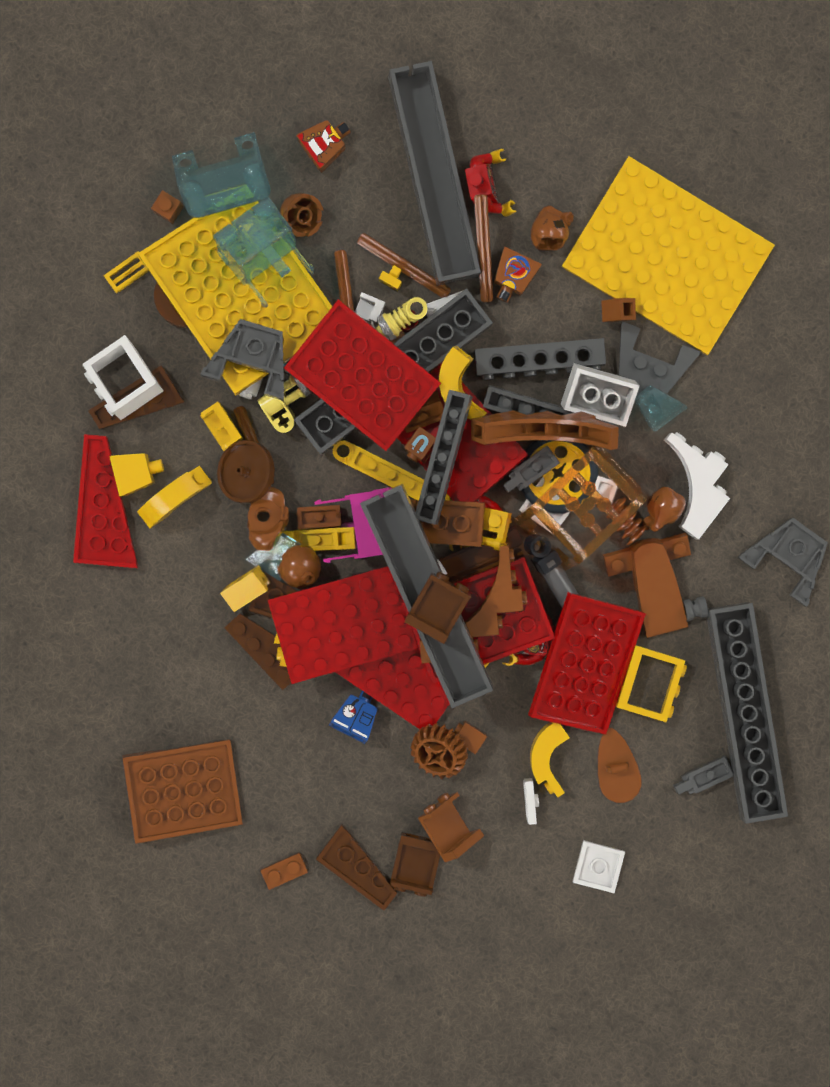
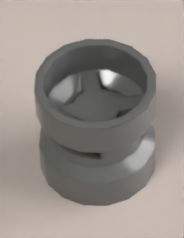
[682,596,708,621]

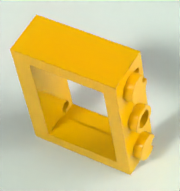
[616,645,687,722]

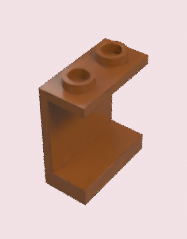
[418,792,484,862]

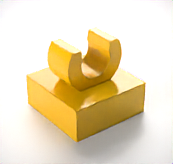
[379,265,402,292]

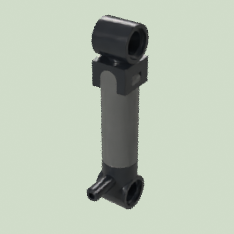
[524,534,578,630]

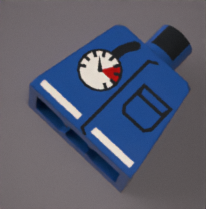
[329,691,377,744]

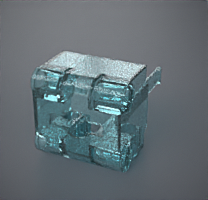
[213,197,314,308]

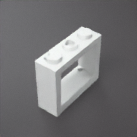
[82,335,163,420]

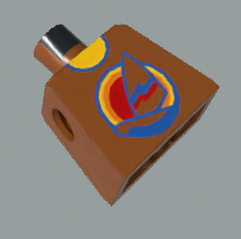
[494,247,542,303]

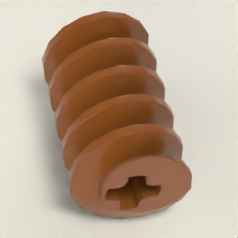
[602,497,647,545]

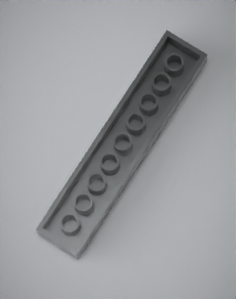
[294,288,493,456]
[707,602,788,824]

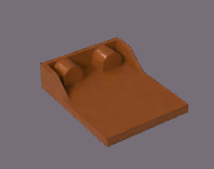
[122,739,243,844]

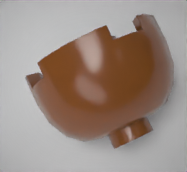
[279,193,323,237]
[277,545,322,589]

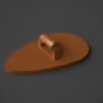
[598,728,641,803]

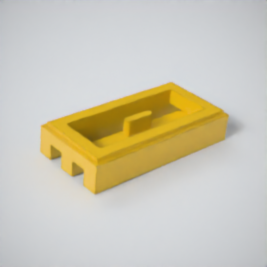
[104,251,149,294]

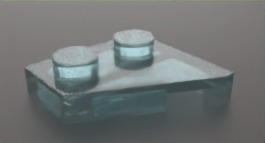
[635,385,687,432]
[245,533,301,581]

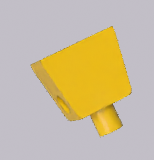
[110,453,164,497]

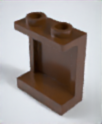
[404,571,471,644]
[390,832,440,897]

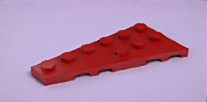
[73,434,139,568]

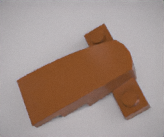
[603,533,691,638]

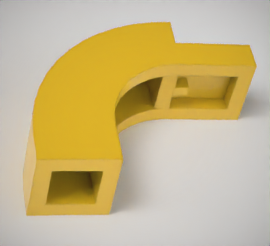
[439,346,487,420]
[137,466,212,528]
[530,722,569,797]

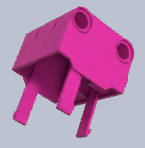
[314,487,392,563]

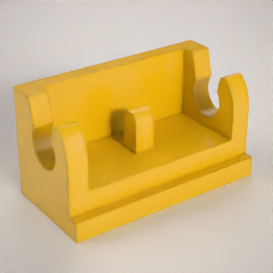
[200,401,243,451]
[220,565,270,612]

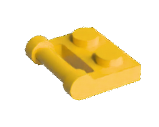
[482,508,512,551]

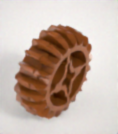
[410,723,468,779]

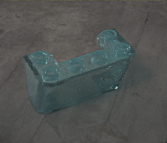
[172,132,271,218]

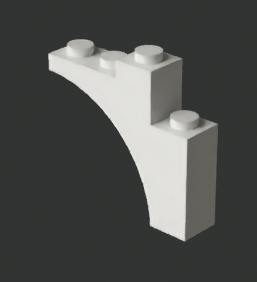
[664,432,730,540]

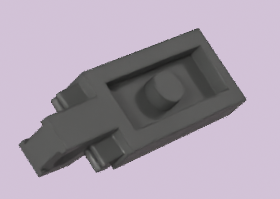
[503,446,560,493]
[673,755,734,794]

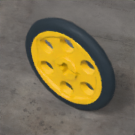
[518,440,598,514]

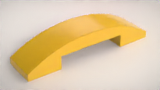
[273,527,356,553]

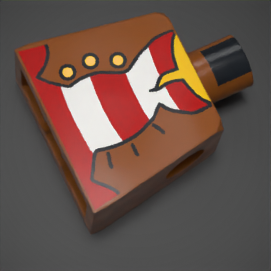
[296,120,351,173]

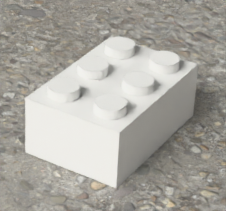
[561,363,639,427]

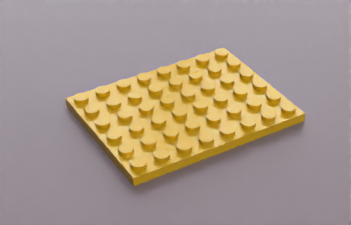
[562,156,775,355]
[138,185,332,396]

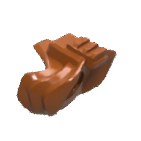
[247,487,289,551]

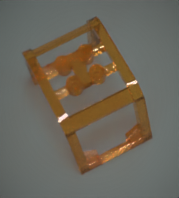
[513,445,648,571]

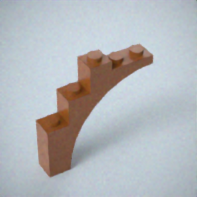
[471,410,619,450]
[420,543,527,663]

